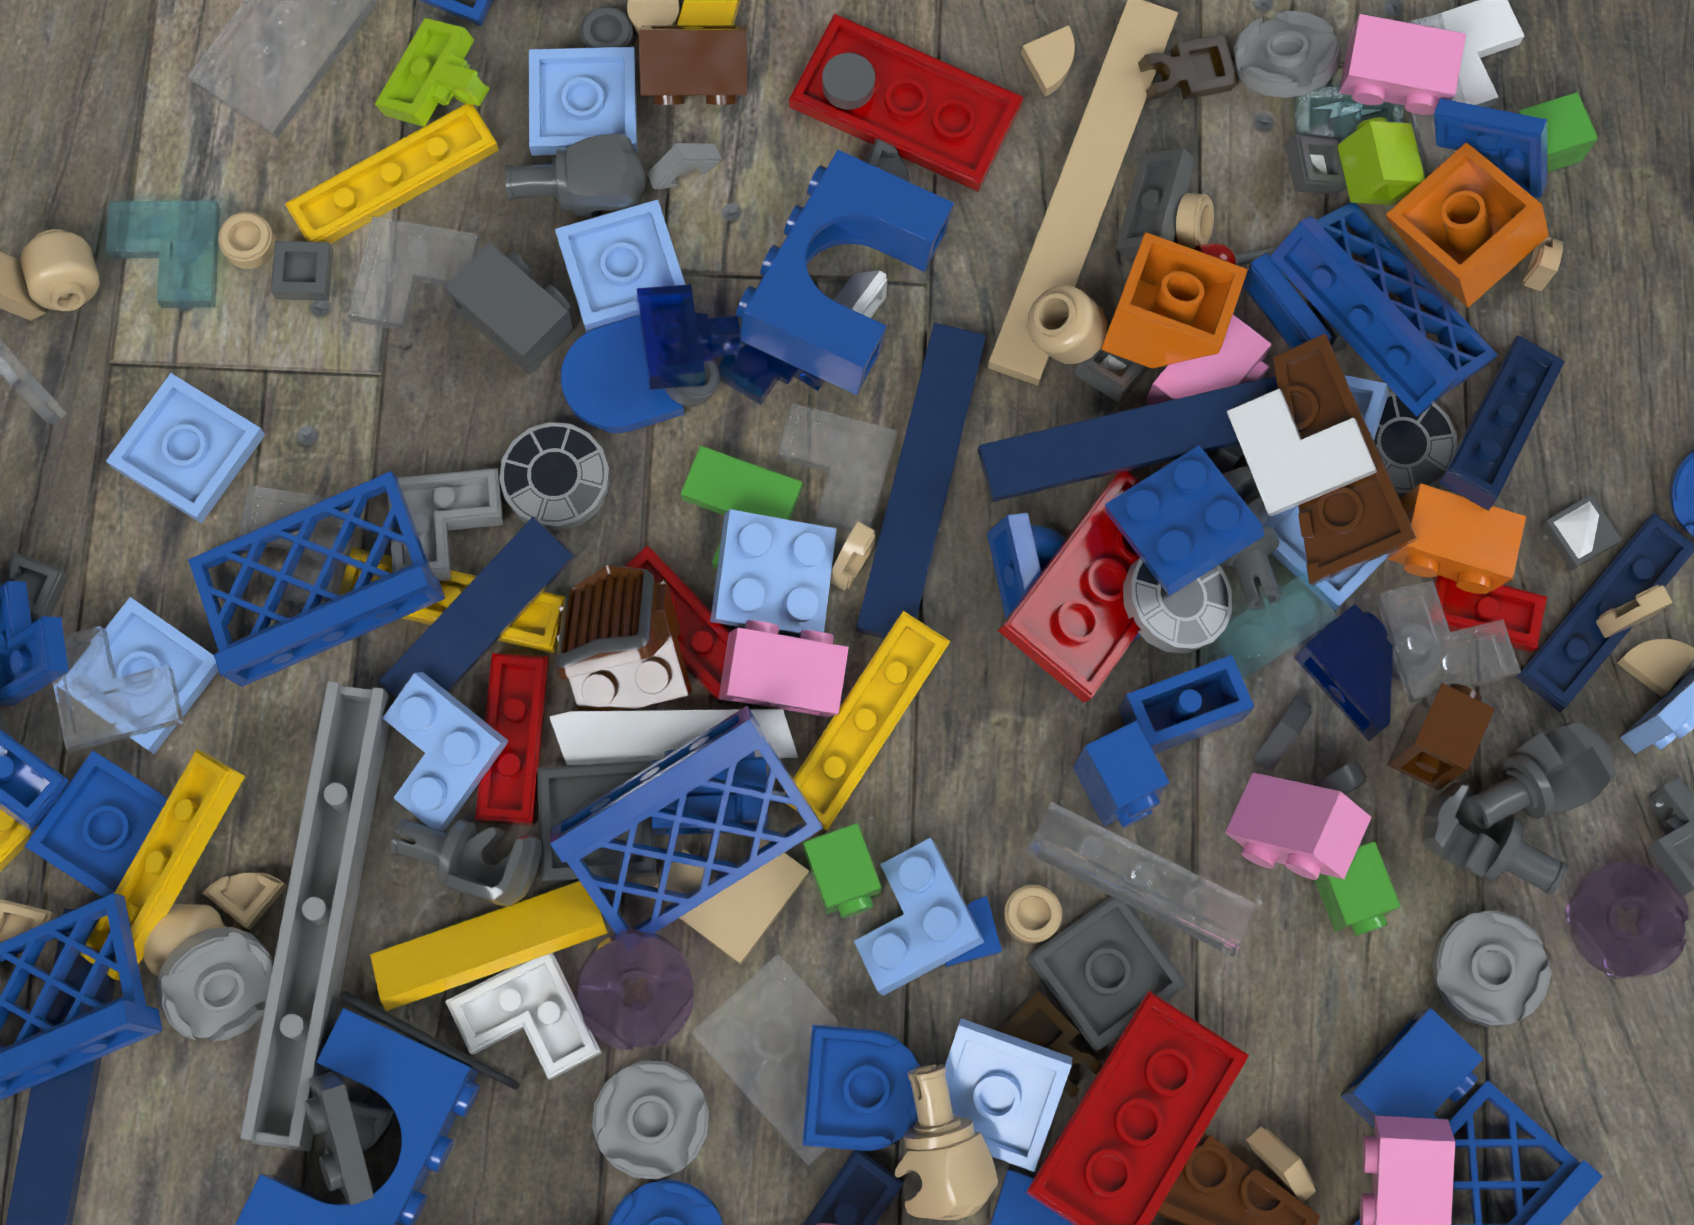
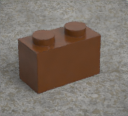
[639,25,748,105]
[1387,683,1495,790]

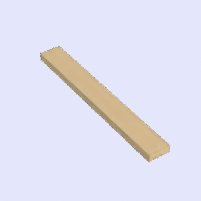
[988,0,1178,386]

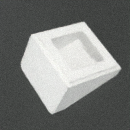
[833,270,887,318]

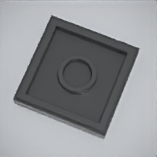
[537,761,657,883]
[1026,891,1188,1054]

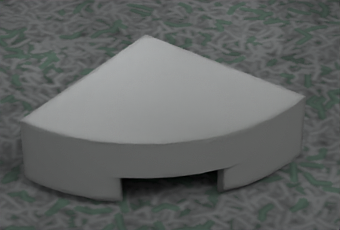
[646,143,722,189]

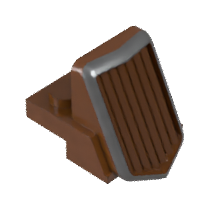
[556,565,692,711]

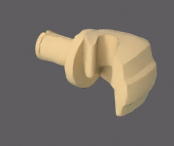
[895,1064,998,1220]

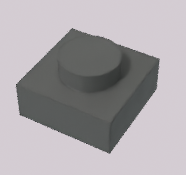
[271,241,333,301]

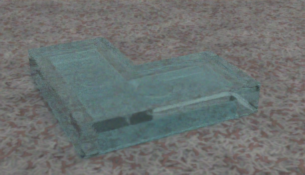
[106,201,221,308]

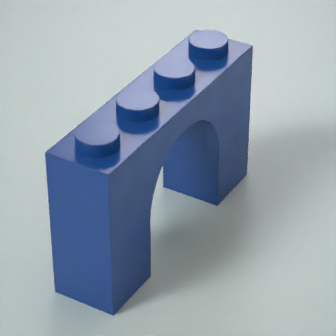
[736,150,954,395]
[235,1008,480,1225]

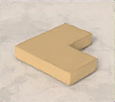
[651,839,809,965]

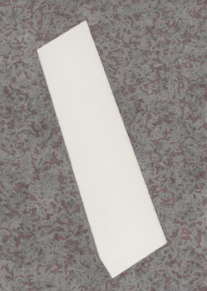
[549,709,798,765]

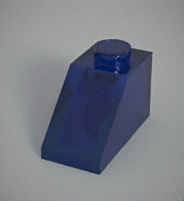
[1294,604,1393,742]

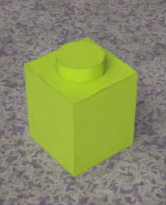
[1337,117,1425,205]

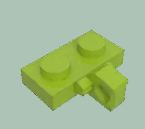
[375,18,490,127]

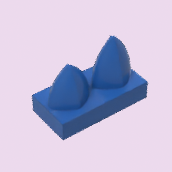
[987,513,1067,618]

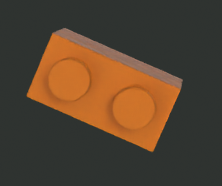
[1387,483,1526,594]

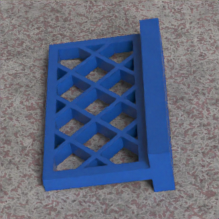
[1269,202,1498,417]
[188,471,446,687]
[550,706,823,950]
[0,893,163,1100]
[1354,1080,1603,1225]

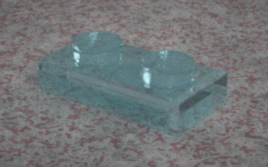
[1216,571,1338,680]

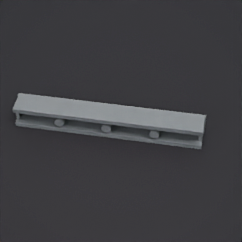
[240,681,394,1152]

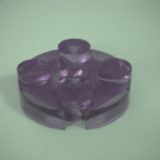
[1565,863,1689,979]
[577,929,694,1050]

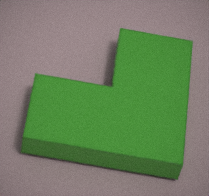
[680,445,803,569]

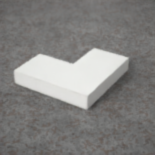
[1412,0,1524,108]
[1227,389,1377,516]
[445,953,602,1080]

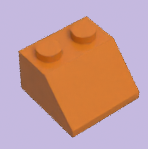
[1385,142,1549,308]
[1101,232,1248,369]

